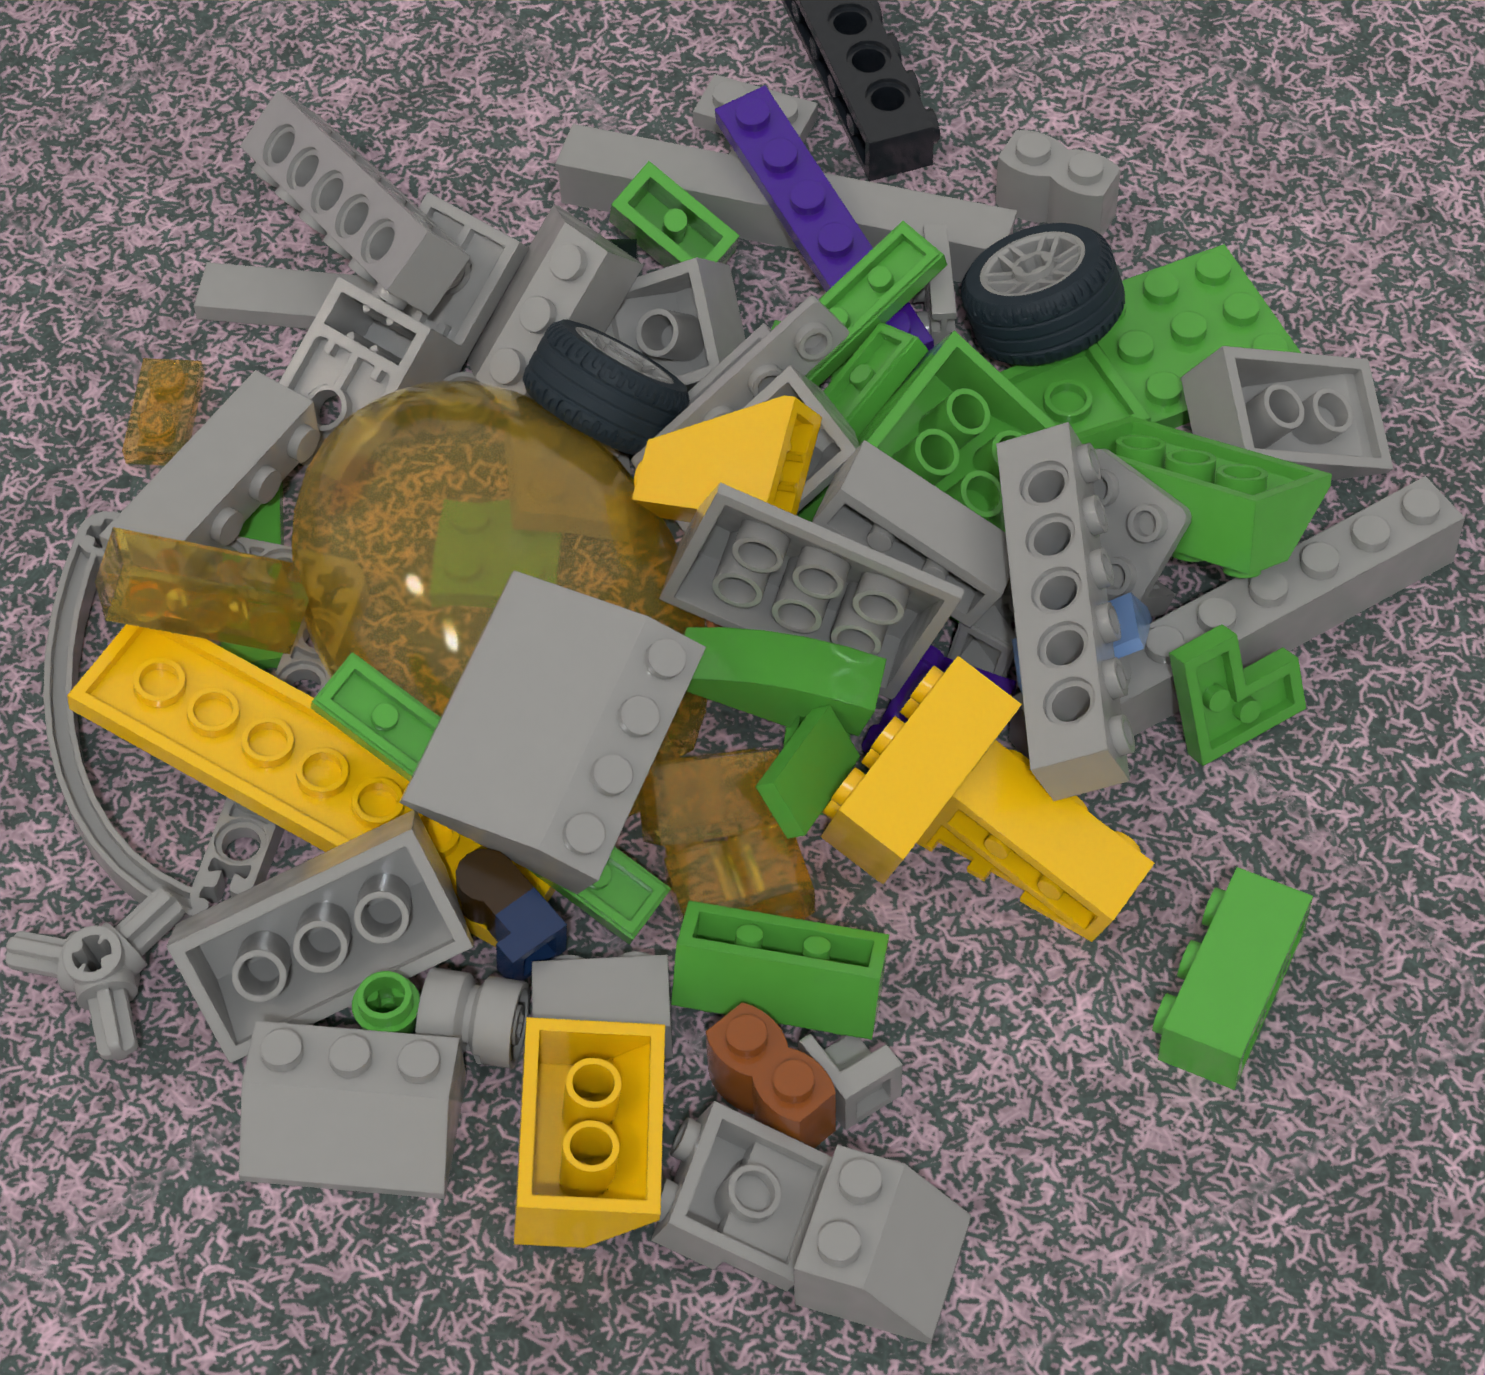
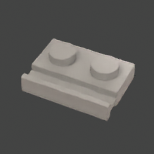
[912,223,957,347]

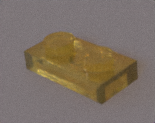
[122,358,205,465]

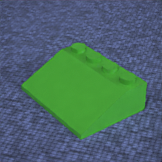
[797,330,1057,623]

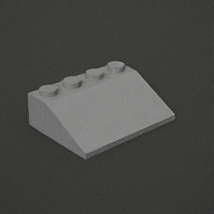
[659,482,965,700]
[399,570,706,894]

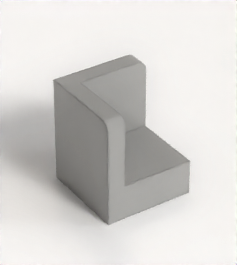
[798,1034,902,1130]

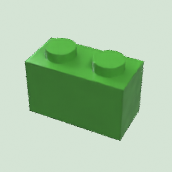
[609,161,740,268]

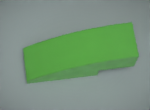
[683,627,887,736]

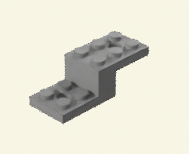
[279,192,529,492]

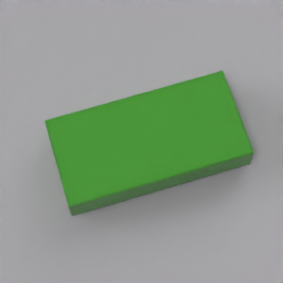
[755,705,861,839]

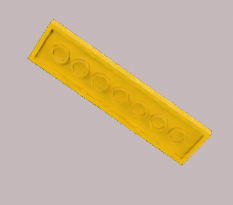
[67,604,556,947]

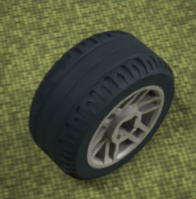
[961,223,1125,366]
[523,319,690,456]

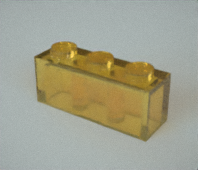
[95,527,309,654]

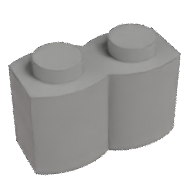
[995,130,1121,236]

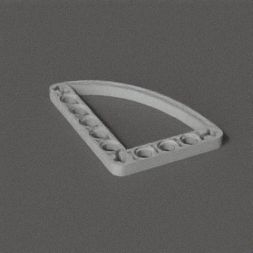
[43,511,371,923]

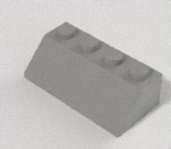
[166,810,474,1063]

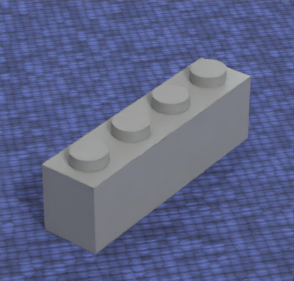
[99,370,320,605]

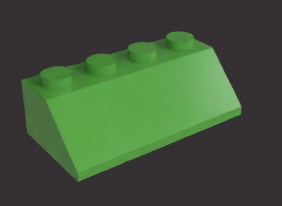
[1076,416,1332,578]

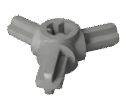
[5,888,185,1061]

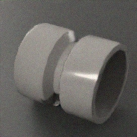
[415,967,530,1069]

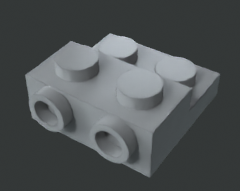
[651,1101,833,1291]

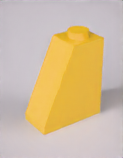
[632,395,822,522]

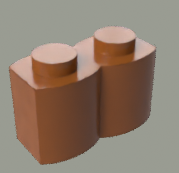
[706,1003,836,1148]

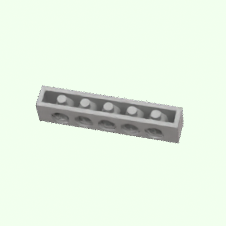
[240,90,471,316]
[996,422,1135,801]

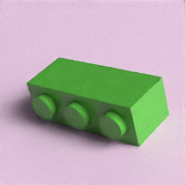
[1152,867,1313,1090]
[671,900,889,1040]

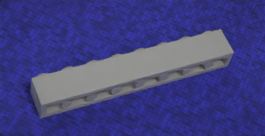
[1009,476,1465,759]

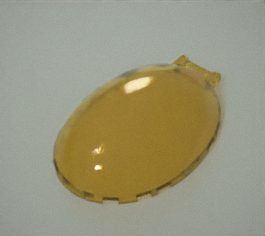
[292,381,707,817]

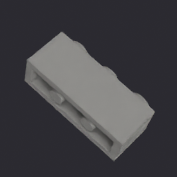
[812,440,1010,628]

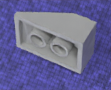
[1181,346,1393,481]

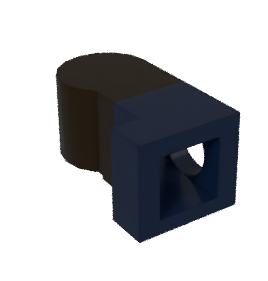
[456,848,567,981]

